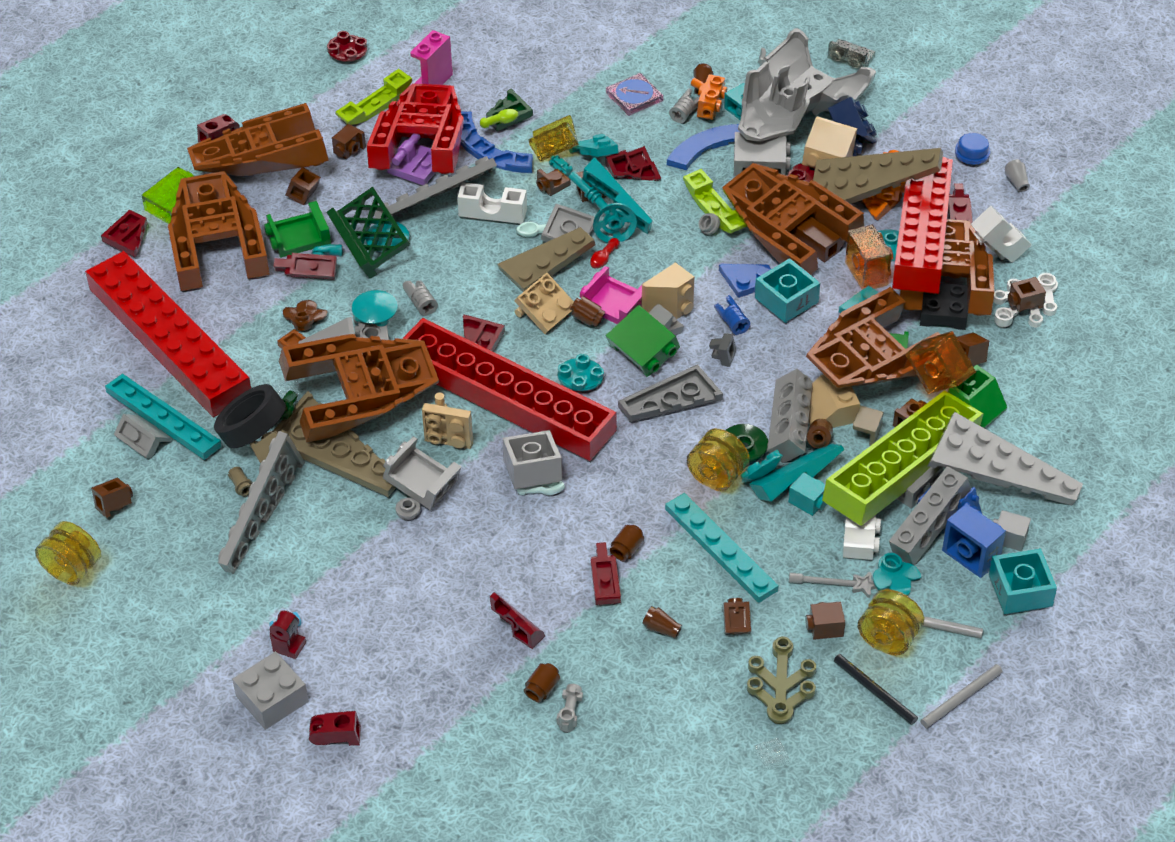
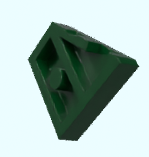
[486,88,533,132]

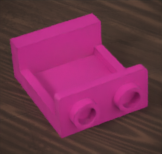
[410,30,453,85]
[580,266,642,324]

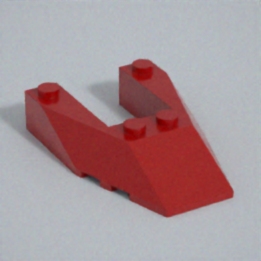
[367,83,464,174]

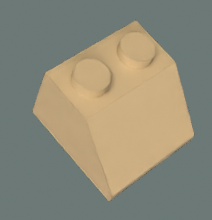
[802,116,857,169]
[642,262,695,319]
[808,375,860,428]

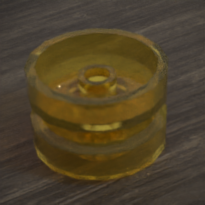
[686,428,750,491]
[35,521,101,585]
[857,589,925,656]

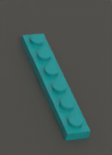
[105,373,221,460]
[665,492,779,603]

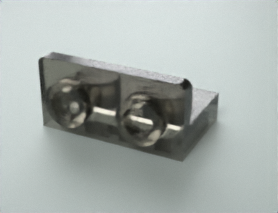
[827,39,876,69]

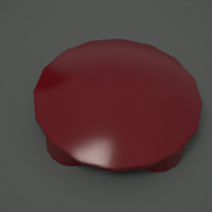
[327,31,367,62]

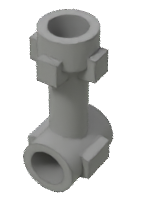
[557,684,583,733]

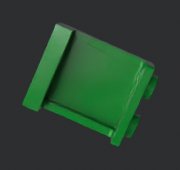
[264,201,331,258]
[605,305,680,377]

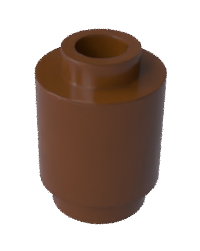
[570,296,606,328]
[807,419,833,448]
[609,525,644,562]
[524,663,560,703]

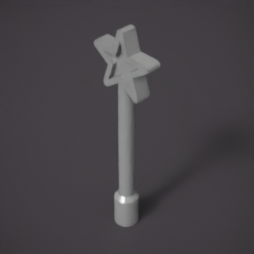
[789,572,877,598]

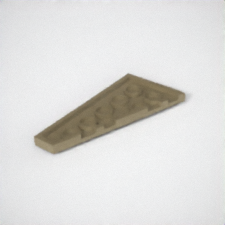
[813,148,943,204]
[273,391,396,497]

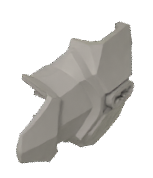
[738,28,876,141]

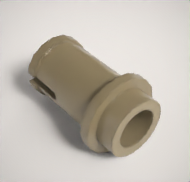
[228,467,253,497]

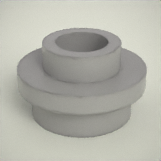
[699,213,720,235]
[395,498,420,521]

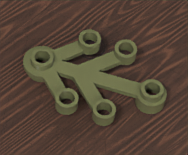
[747,636,816,724]

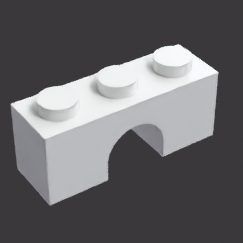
[457,182,527,224]
[971,206,1032,263]

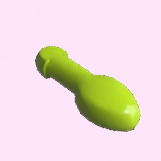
[479,109,518,128]

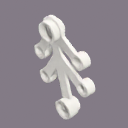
[993,273,1058,328]

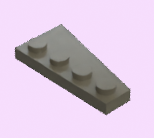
[497,227,595,292]

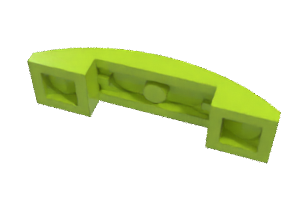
[335,68,413,125]
[683,169,747,233]

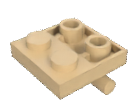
[514,273,574,334]
[422,393,473,449]

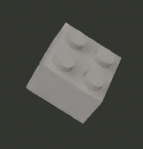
[503,430,562,489]
[232,651,309,730]

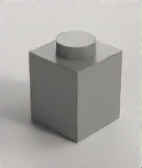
[993,510,1031,551]

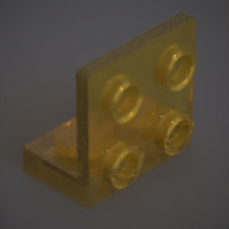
[528,115,579,162]

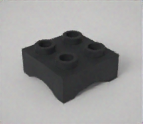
[920,283,968,330]

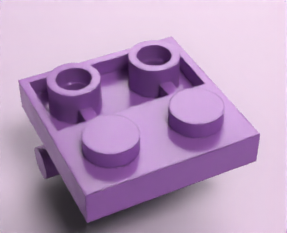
[387,133,436,185]

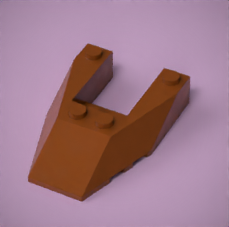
[187,103,329,176]
[722,163,865,275]
[168,171,270,291]
[899,219,994,316]
[806,287,954,388]
[279,334,439,443]

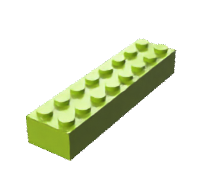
[822,390,983,526]

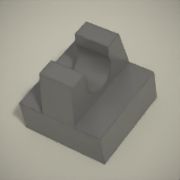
[709,333,736,367]

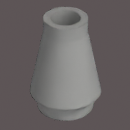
[1005,159,1030,192]

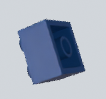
[942,503,1006,578]

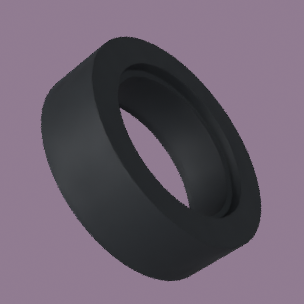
[214,384,286,449]

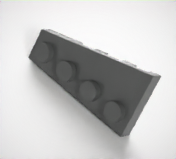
[618,364,723,422]

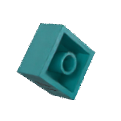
[755,258,820,323]
[989,548,1057,614]

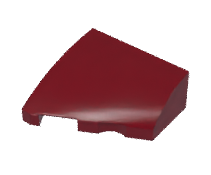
[605,146,661,181]
[490,592,545,649]

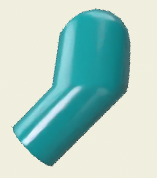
[312,244,343,256]

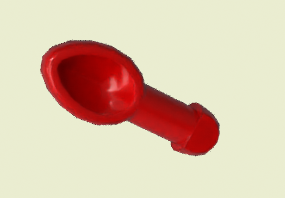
[590,238,620,269]

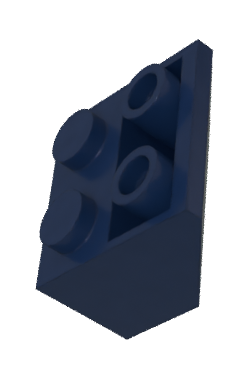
[828,97,877,144]

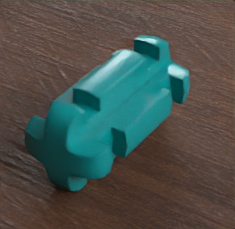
[549,155,573,176]

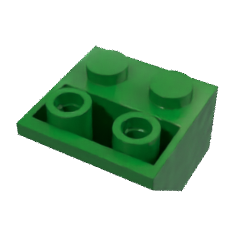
[948,364,1007,429]

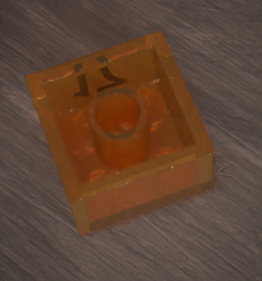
[845,224,893,290]
[905,331,976,394]

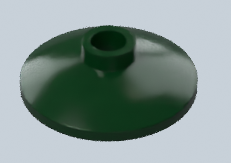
[720,424,768,462]

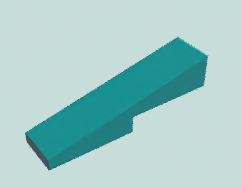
[582,157,653,234]
[749,443,845,501]

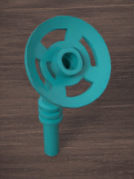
[569,171,637,243]

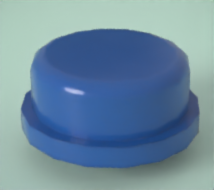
[955,133,991,165]

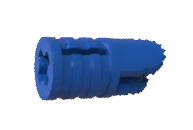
[714,295,751,335]

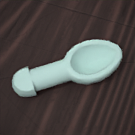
[516,222,546,238]
[516,481,565,496]

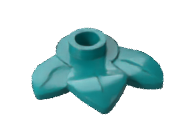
[873,553,922,597]

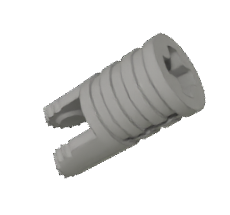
[669,88,700,123]
[403,280,438,316]

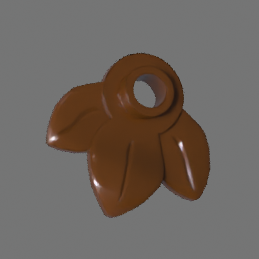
[283,300,328,331]

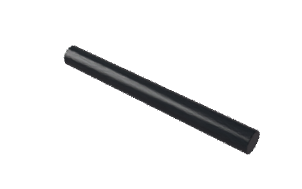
[834,654,918,725]

